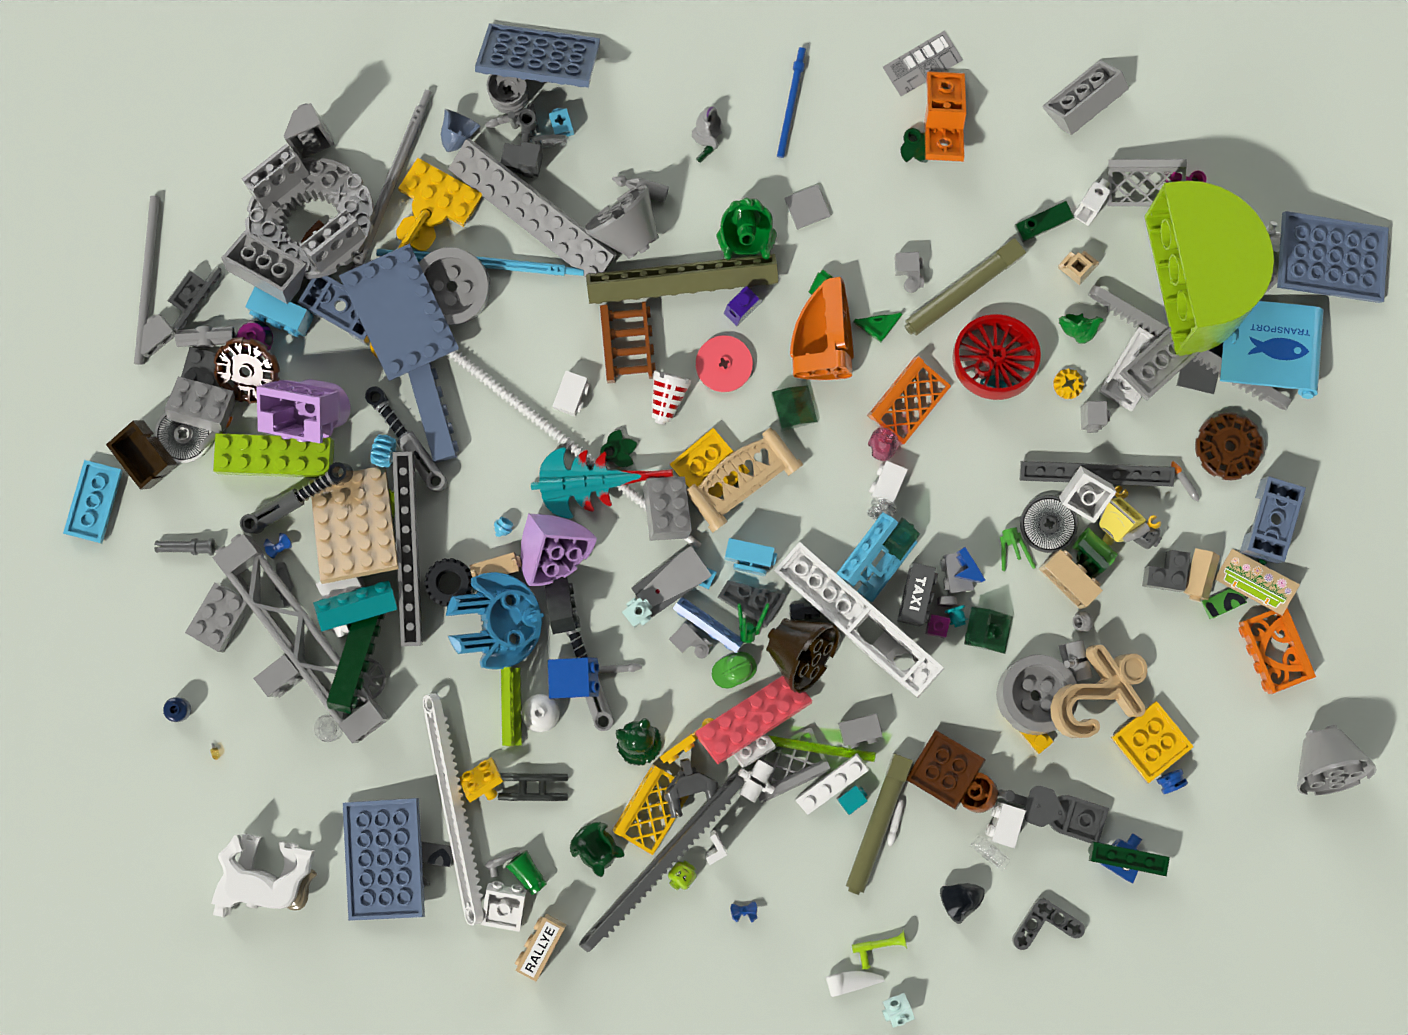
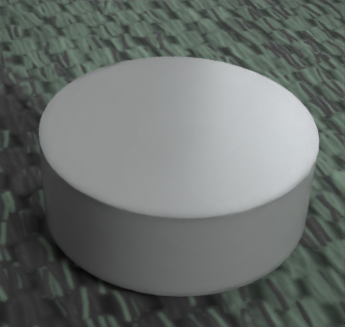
[937,596,957,607]

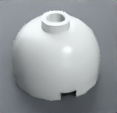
[521,694,560,733]

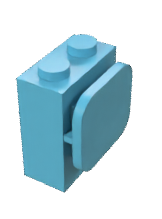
[724,538,777,576]

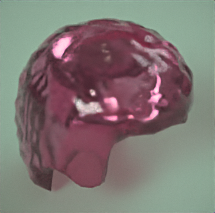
[868,427,899,461]

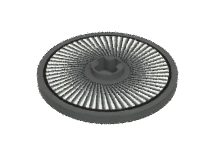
[1020,496,1078,553]

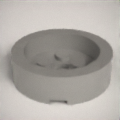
[419,248,491,325]
[996,655,1078,735]

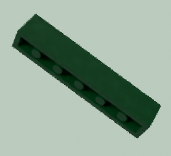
[326,613,386,714]

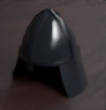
[940,883,985,924]

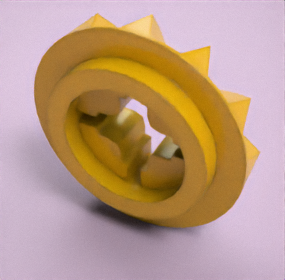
[1053,368,1084,399]

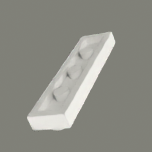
[796,753,869,815]

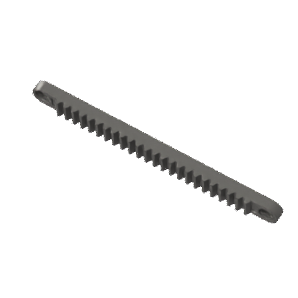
[579,772,744,952]

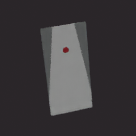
[631,546,712,617]

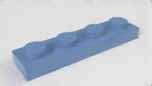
[673,597,744,653]

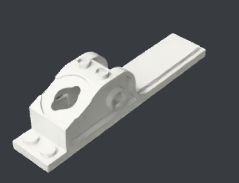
[774,542,944,698]

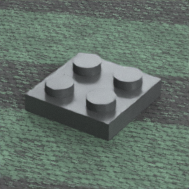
[181,347,225,387]

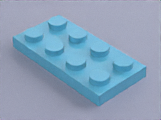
[63,460,123,544]

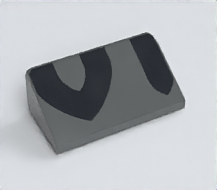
[421,841,453,867]

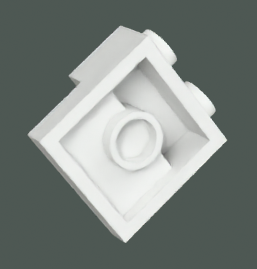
[481,881,527,932]

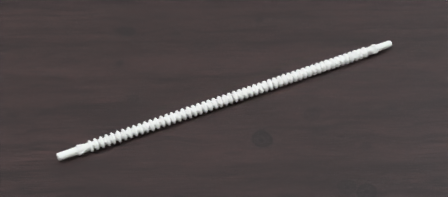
[448,350,701,550]

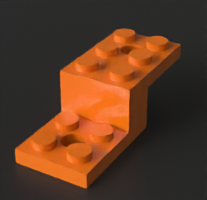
[924,72,966,162]

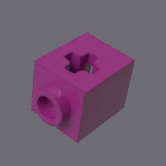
[925,614,950,638]

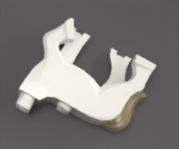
[211,833,317,917]

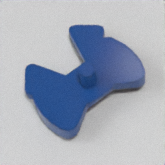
[263,533,292,559]
[730,901,757,922]

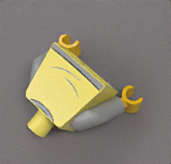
[1099,486,1161,545]

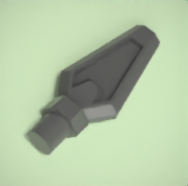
[275,562,294,607]

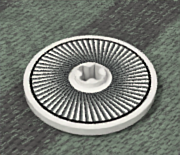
[155,412,212,463]

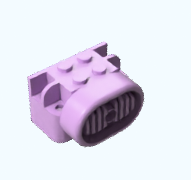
[257,379,350,443]

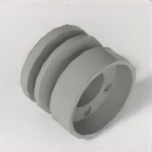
[486,74,529,114]

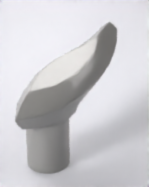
[485,851,520,877]

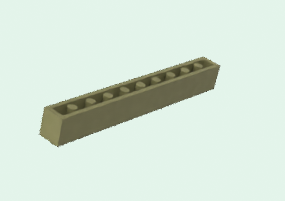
[586,254,778,304]

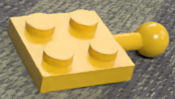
[660,718,714,764]

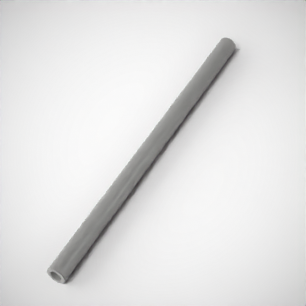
[134,196,160,365]

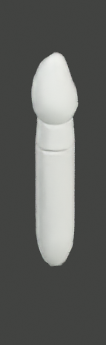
[888,799,903,846]

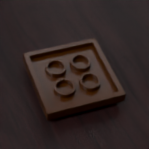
[906,730,986,810]

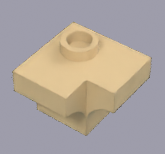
[1058,251,1099,285]

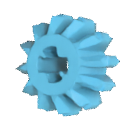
[370,435,397,467]

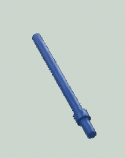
[777,47,806,158]

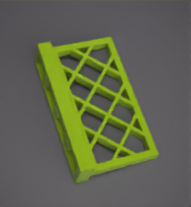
[501,667,522,746]

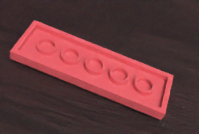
[695,676,813,764]

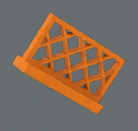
[867,356,951,445]

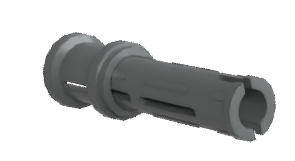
[154,538,215,556]

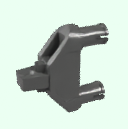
[664,758,718,818]

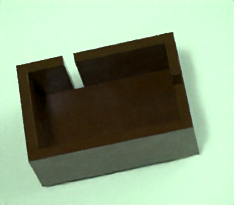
[106,420,178,490]

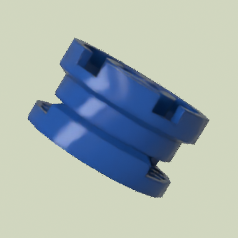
[1157,769,1188,794]

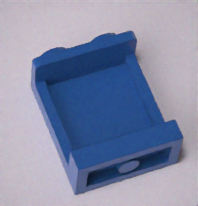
[548,658,600,699]

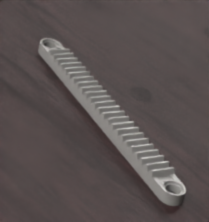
[1088,285,1292,410]

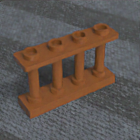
[600,302,656,383]

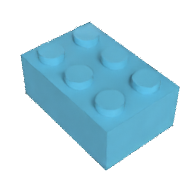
[245,287,314,338]

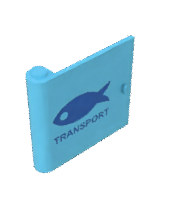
[1220,301,1324,399]

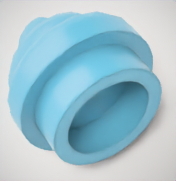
[494,517,513,537]

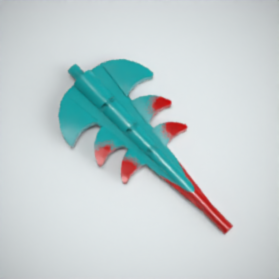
[531,447,673,519]

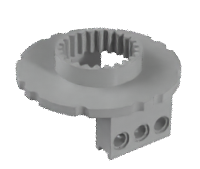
[242,143,375,279]

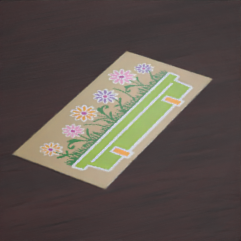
[1214,549,1300,615]

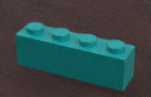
[313,581,397,632]

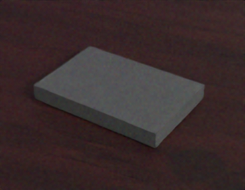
[1176,343,1223,394]

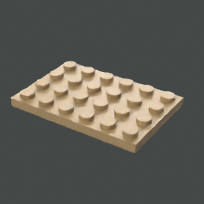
[310,466,399,584]

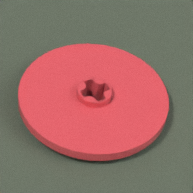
[696,336,753,392]

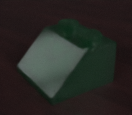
[771,385,818,432]
[964,607,1013,654]

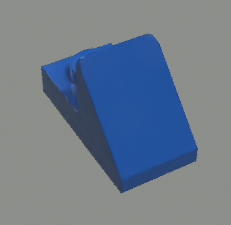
[954,547,985,583]

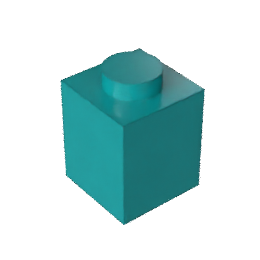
[837,785,868,815]

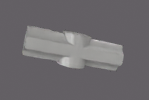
[175,326,236,348]

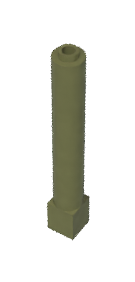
[904,238,1026,336]
[846,753,913,895]

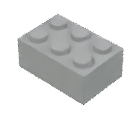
[165,376,236,434]
[643,476,692,541]
[185,582,250,653]

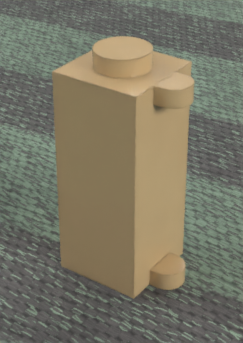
[1183,548,1220,602]
[469,552,522,578]

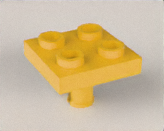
[459,757,503,803]

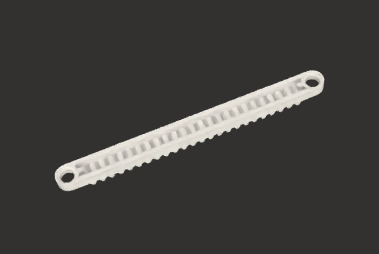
[423,693,484,926]

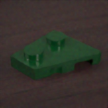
[1076,539,1110,579]

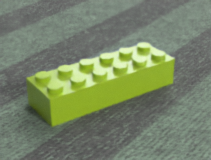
[213,433,335,478]

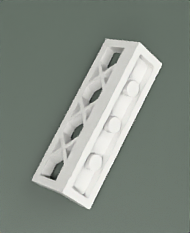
[706,830,727,865]

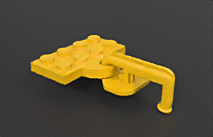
[396,158,483,251]

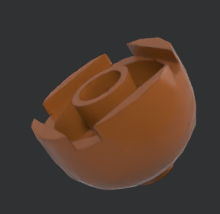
[961,773,998,813]

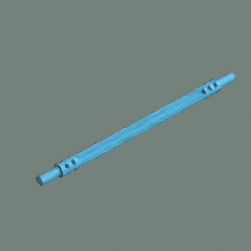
[376,249,584,276]

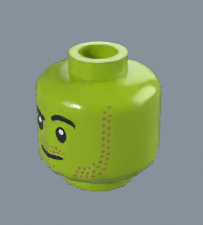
[668,860,697,890]

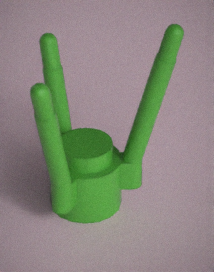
[1000,527,1036,571]

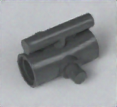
[508,103,539,142]

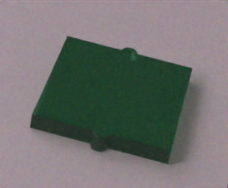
[882,517,920,561]

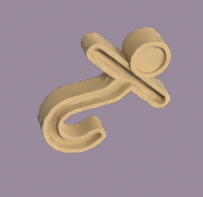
[1050,645,1148,738]

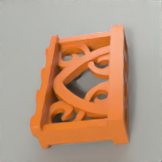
[1238,608,1316,694]

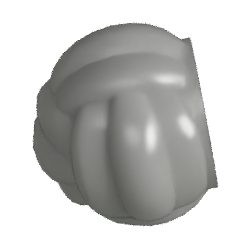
[1073,611,1093,632]

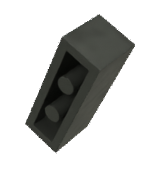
[545,577,578,634]

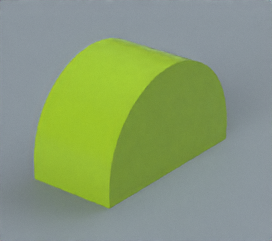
[1144,181,1274,356]

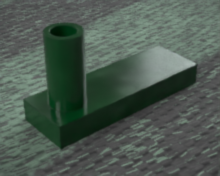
[1014,201,1075,243]

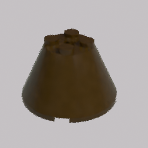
[766,618,840,693]

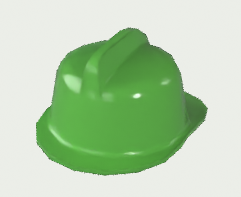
[711,651,757,689]

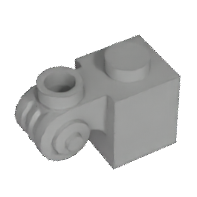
[894,252,924,293]
[669,623,712,659]

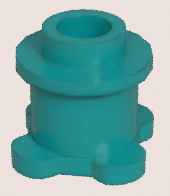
[944,605,968,628]

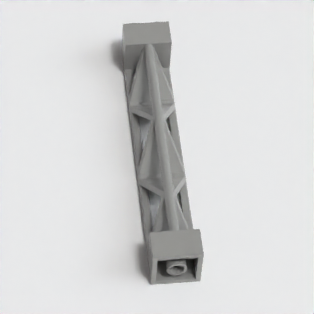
[212,534,389,743]

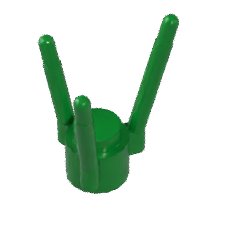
[737,603,770,643]

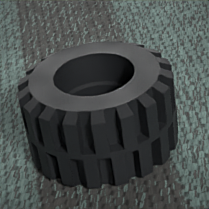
[424,558,474,607]

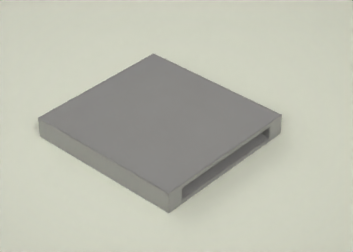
[784,185,830,230]

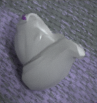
[692,106,722,149]

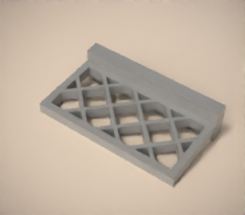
[1107,159,1187,207]
[744,727,831,804]

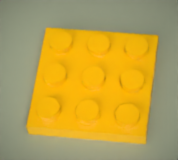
[669,428,750,498]
[1111,701,1194,783]

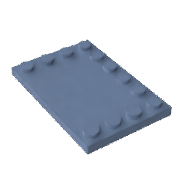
[475,23,600,88]
[1277,211,1389,303]
[339,244,459,381]
[343,798,425,921]

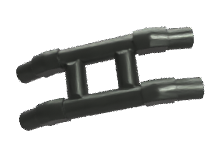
[498,773,568,801]

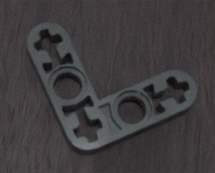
[1012,898,1085,950]

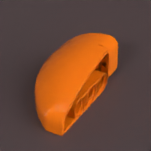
[790,277,854,380]

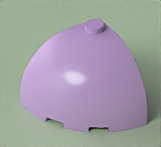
[521,513,597,586]

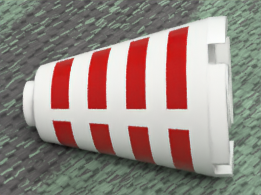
[652,370,691,425]

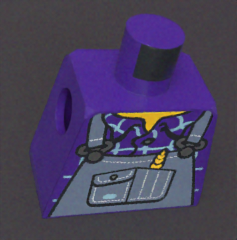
[724,286,762,326]

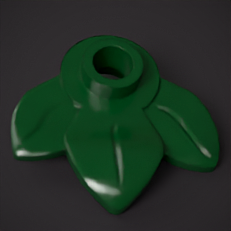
[900,128,928,163]
[600,430,637,467]

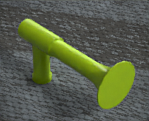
[852,929,907,970]

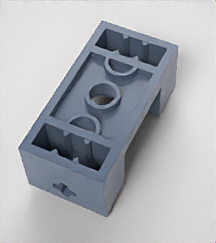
[298,276,370,346]
[1240,476,1306,564]

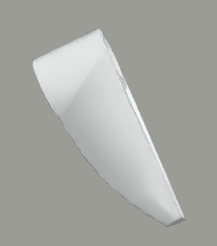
[826,971,885,997]

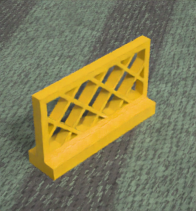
[612,764,689,855]

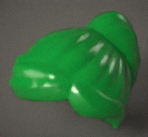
[1058,313,1104,344]

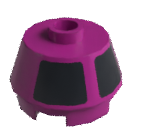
[236,321,273,356]

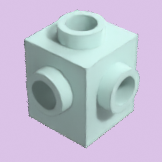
[622,598,653,628]
[882,993,915,1028]

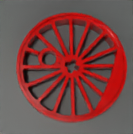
[952,314,1041,400]

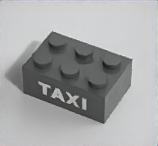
[897,563,938,627]

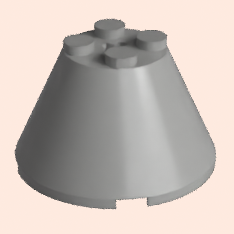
[584,185,659,259]
[1297,725,1377,796]

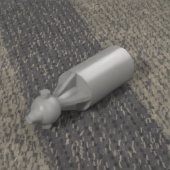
[612,175,669,203]

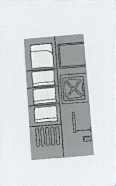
[883,30,963,96]

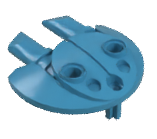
[446,572,544,670]

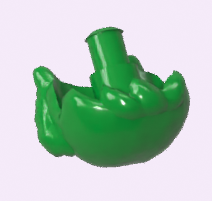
[716,198,777,260]

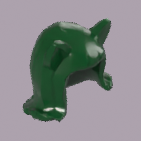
[615,718,662,766]
[570,822,625,877]

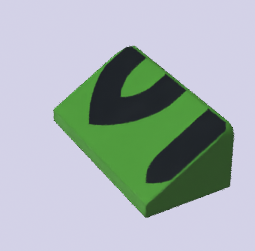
[1201,588,1247,619]

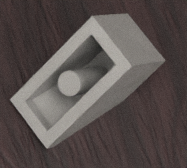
[141,314,176,358]

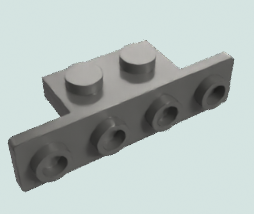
[167,266,222,331]

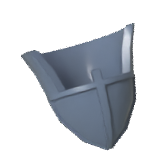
[440,109,480,152]

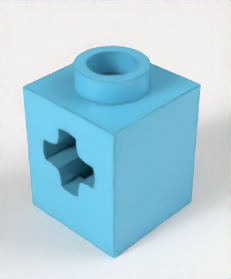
[549,108,574,140]

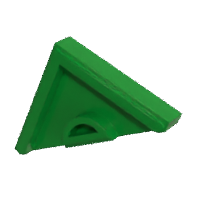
[853,313,902,343]

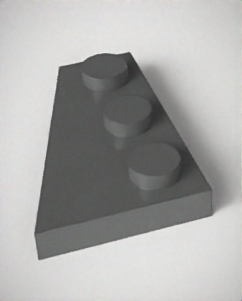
[717,580,787,628]

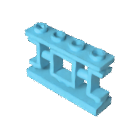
[836,512,917,602]

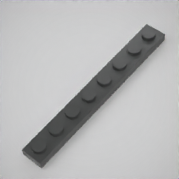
[1019,461,1175,487]

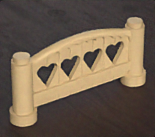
[686,427,804,533]

